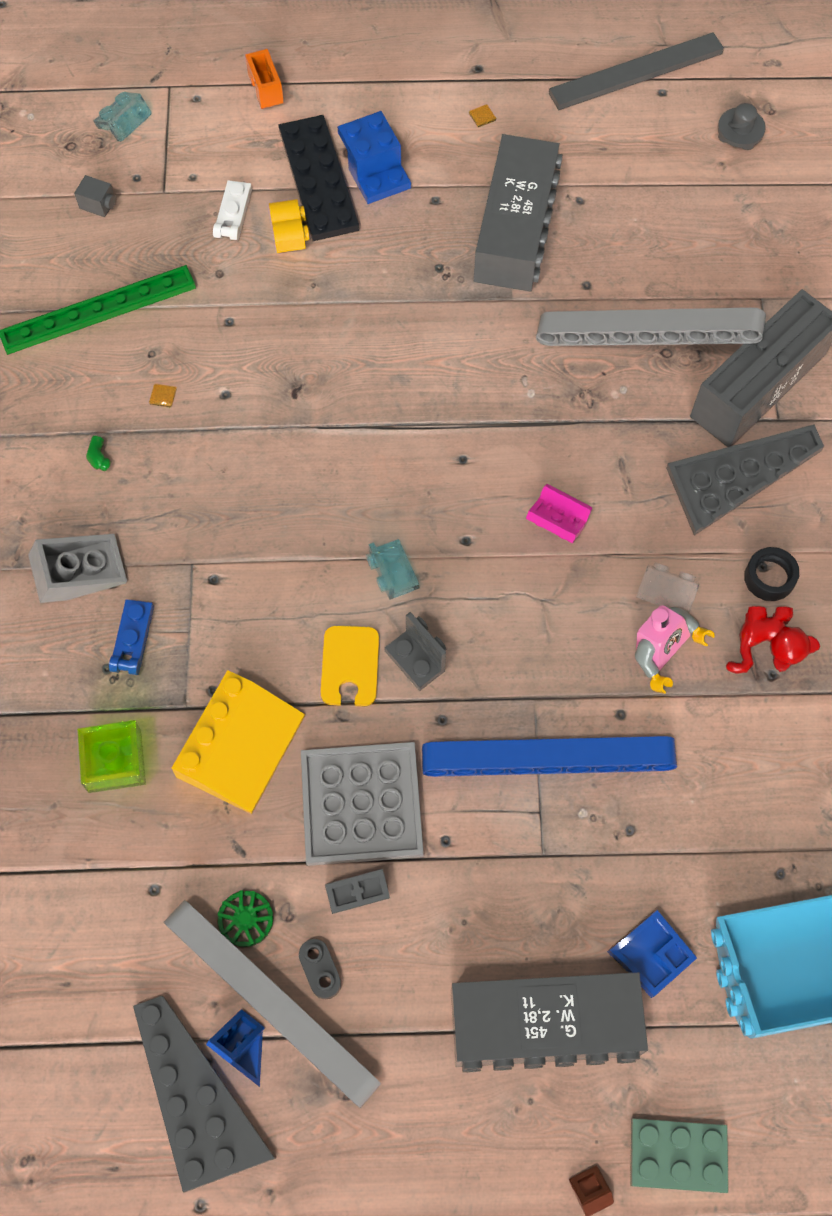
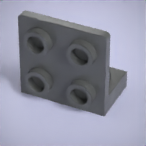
[384,612,447,691]

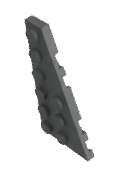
[133,996,276,1193]

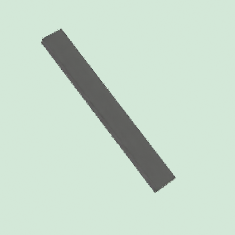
[549,32,724,111]

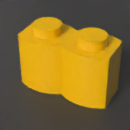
[269,199,309,253]

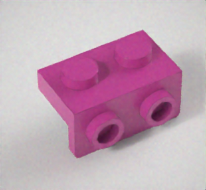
[526,484,592,543]

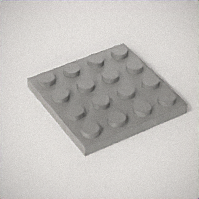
[301,742,424,866]

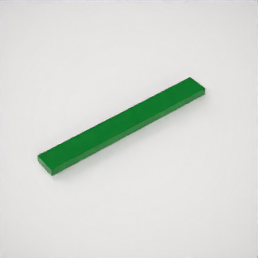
[0,265,196,355]

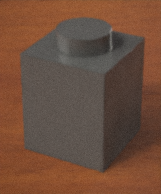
[74,175,116,217]

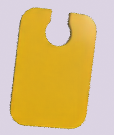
[320,626,379,706]

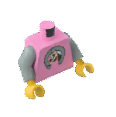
[635,605,715,694]

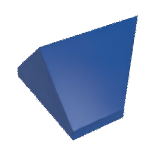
[206,1009,265,1087]

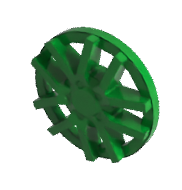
[217,890,274,947]

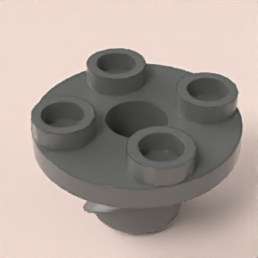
[718,103,766,150]

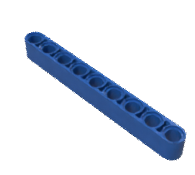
[422,736,677,777]

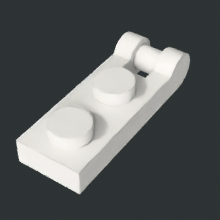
[213,180,252,241]

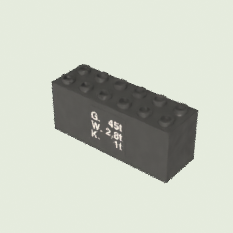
[474,134,563,292]
[690,289,832,447]
[451,972,648,1073]

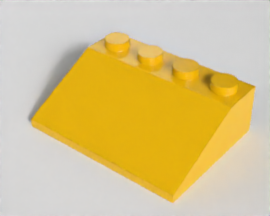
[171,670,305,814]

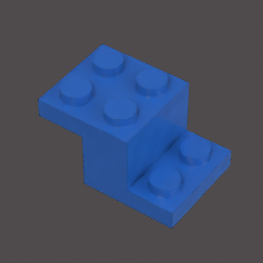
[337,111,411,204]

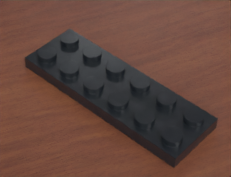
[278,114,359,241]

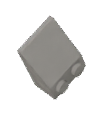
[28,534,127,603]

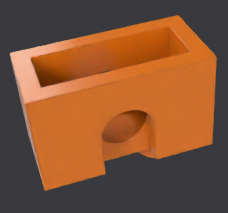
[245,49,284,109]

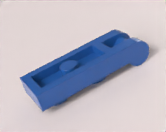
[109,599,154,675]

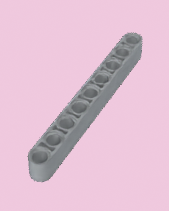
[536,307,766,346]
[163,900,381,1108]

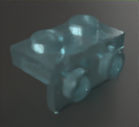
[93,92,152,142]

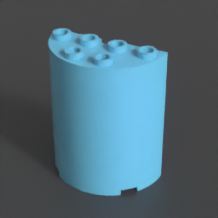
[711,895,832,1039]

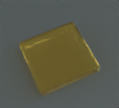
[469,104,496,127]
[149,384,177,408]

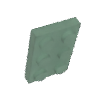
[630,1119,728,1193]

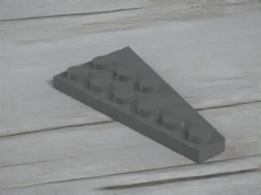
[666,424,824,536]

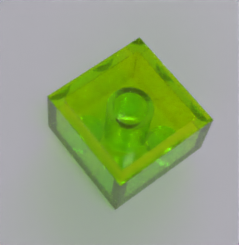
[77,720,146,793]

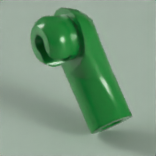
[86,436,111,471]

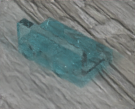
[366,539,419,600]

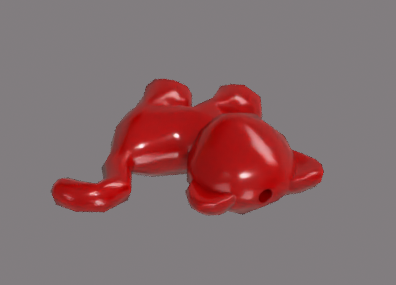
[726,606,820,674]

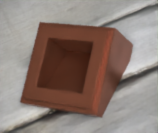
[569,1165,614,1216]

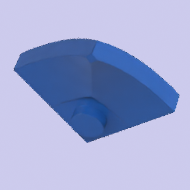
[607,910,697,998]

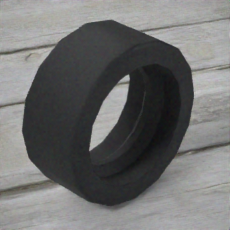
[744,547,800,601]

